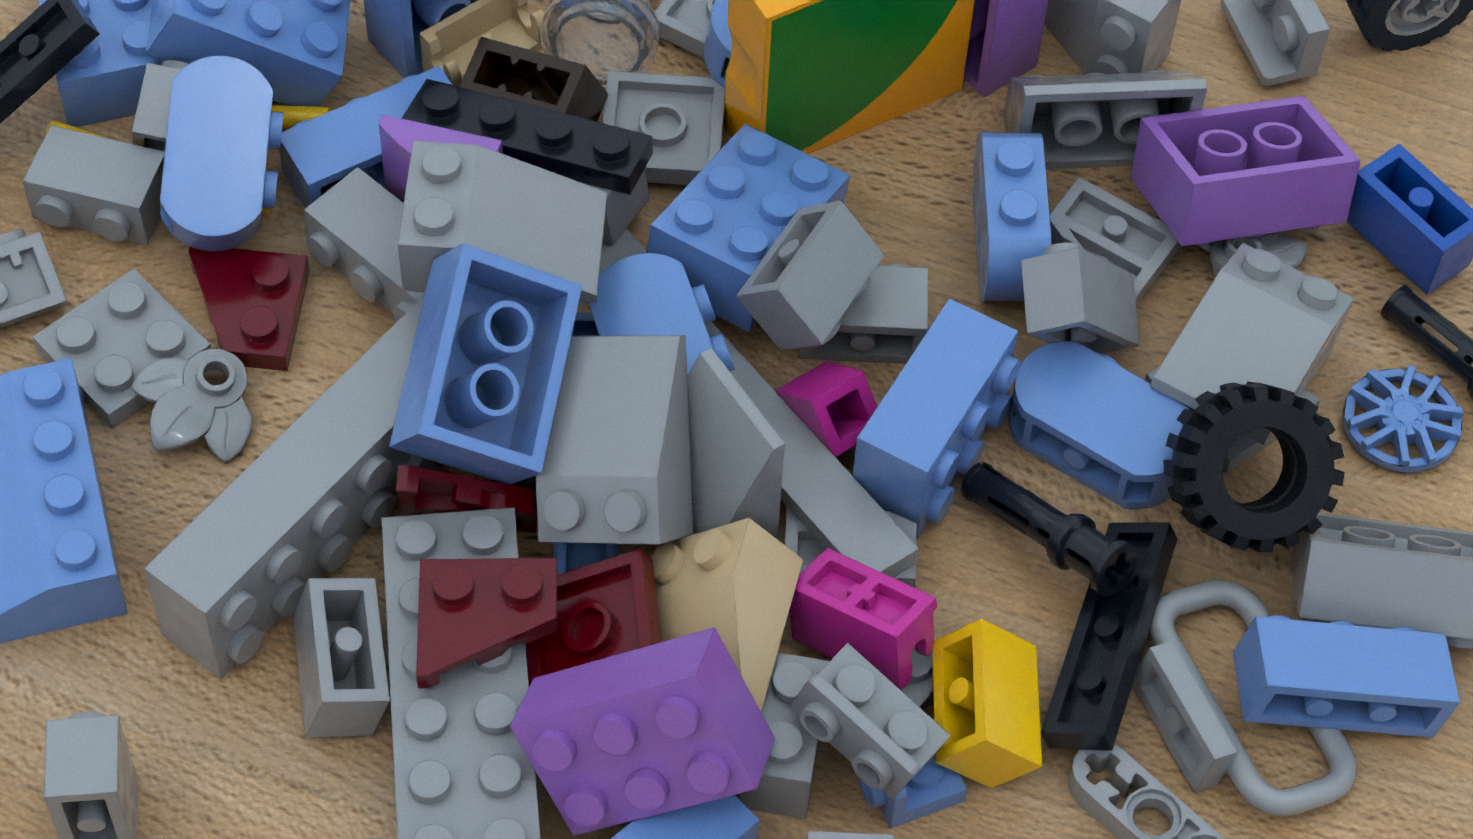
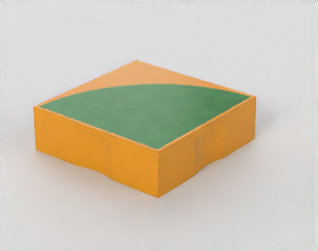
[723,0,975,154]

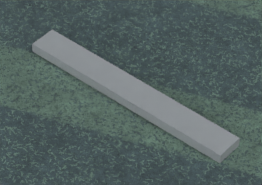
[600,228,919,578]

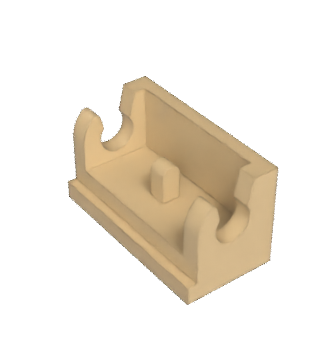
[419,0,552,87]

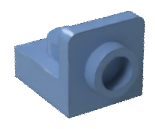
[858,754,967,828]

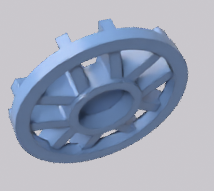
[1342,365,1464,472]

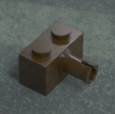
[459,37,609,122]

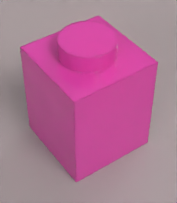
[775,361,877,457]

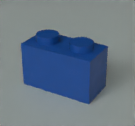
[1347,143,1473,295]

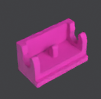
[789,547,937,690]

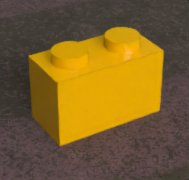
[932,618,1042,788]

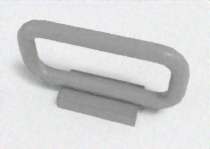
[1132,579,1357,817]

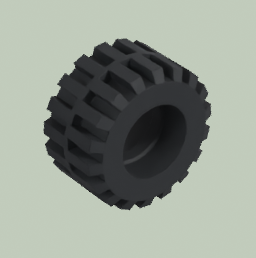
[1163,381,1345,553]

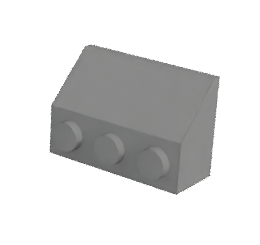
[1004,70,1207,169]
[1292,512,1473,648]

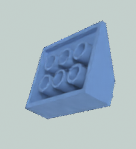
[0,358,128,643]

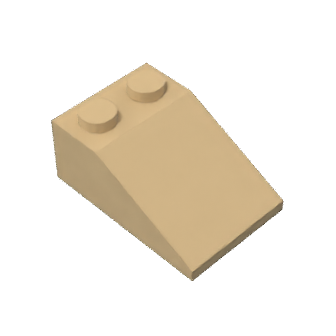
[651,518,803,711]

